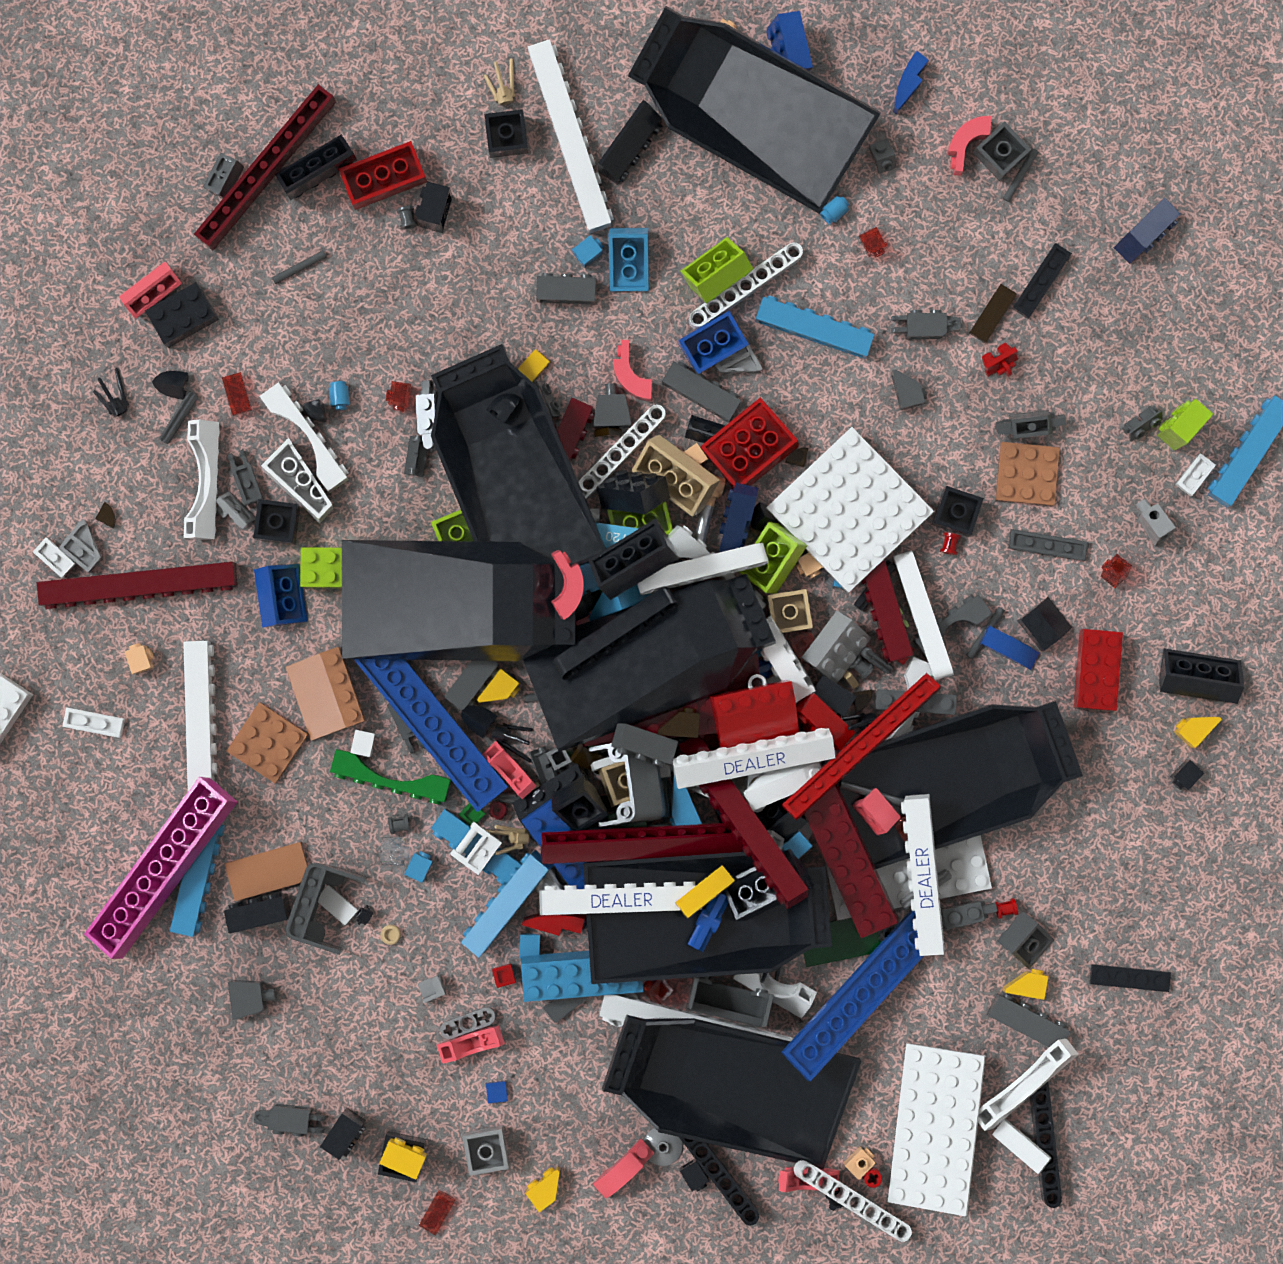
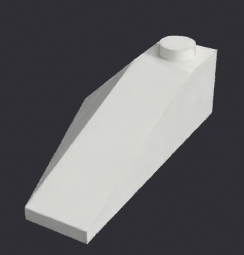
[743,762,821,811]

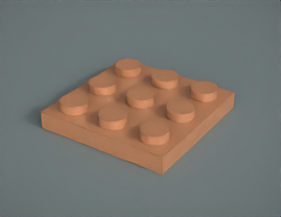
[995,442,1060,506]
[226,702,309,784]

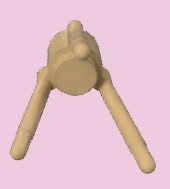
[484,58,516,105]
[486,825,529,855]

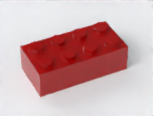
[338,141,427,210]
[1073,629,1123,711]

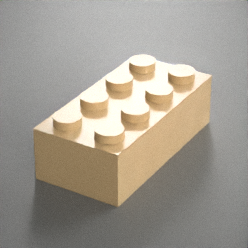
[632,435,720,517]

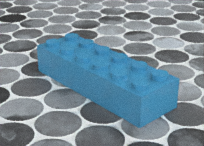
[521,951,643,1002]

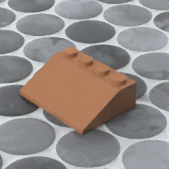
[286,647,367,741]

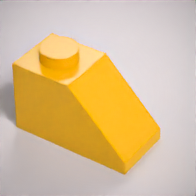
[477,669,520,703]
[1174,717,1222,748]
[1002,968,1048,1000]

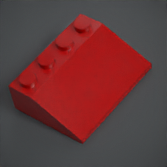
[700,397,799,489]
[710,680,799,748]

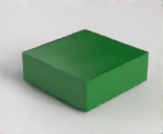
[459,803,486,826]

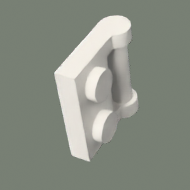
[450,822,502,875]

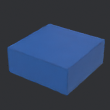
[486,1080,508,1104]

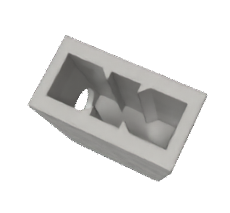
[1136,498,1176,546]

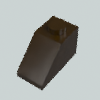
[657,707,700,738]

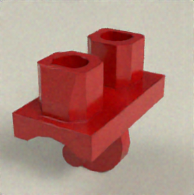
[982,343,1018,377]

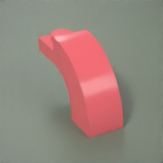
[947,116,992,176]
[613,340,652,401]
[551,550,584,620]
[482,741,537,799]
[437,1025,505,1064]
[593,1139,654,1198]
[778,1167,840,1192]

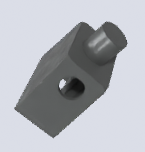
[594,383,631,429]
[228,980,276,1020]

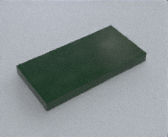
[803,918,881,967]

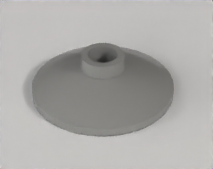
[644,1128,683,1166]

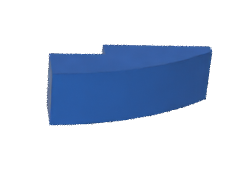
[893,51,929,114]
[979,626,1040,670]

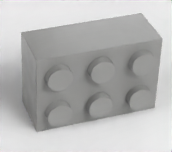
[801,611,871,684]

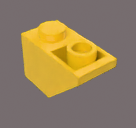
[525,1166,560,1213]

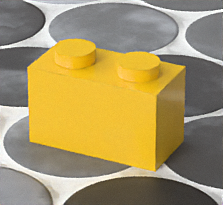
[379,1137,427,1179]

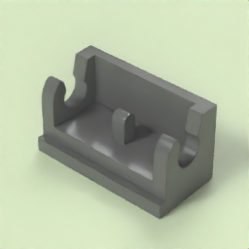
[203,153,244,199]

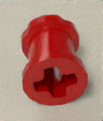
[940,532,961,555]
[995,898,1018,919]
[863,1167,882,1188]

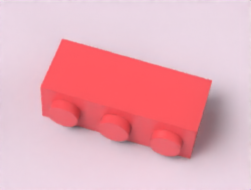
[119,261,182,319]

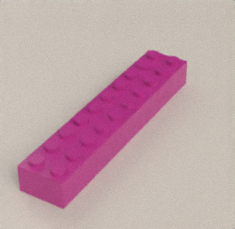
[84,777,237,959]

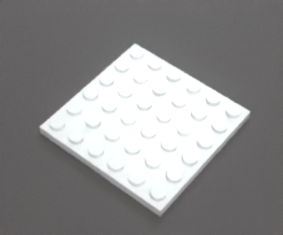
[766,427,934,593]

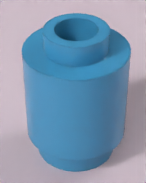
[820,196,849,225]
[329,381,350,411]

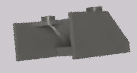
[589,743,665,828]
[285,862,366,955]
[685,976,774,1027]

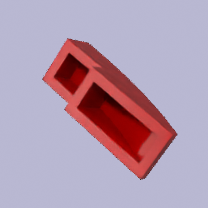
[522,913,586,936]

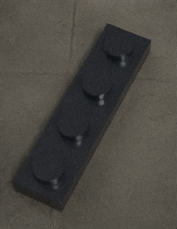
[1012,243,1072,319]
[1089,964,1171,992]

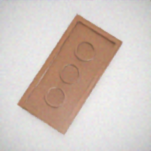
[224,842,308,901]

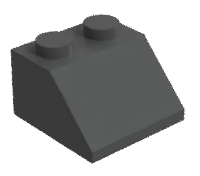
[997,911,1054,969]

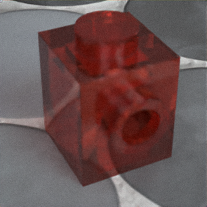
[386,381,413,412]
[1100,554,1132,589]
[788,630,815,658]
[643,979,674,1004]

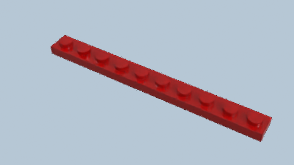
[782,673,941,820]

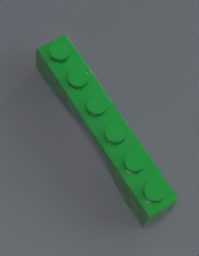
[330,749,451,805]

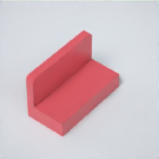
[852,788,900,835]

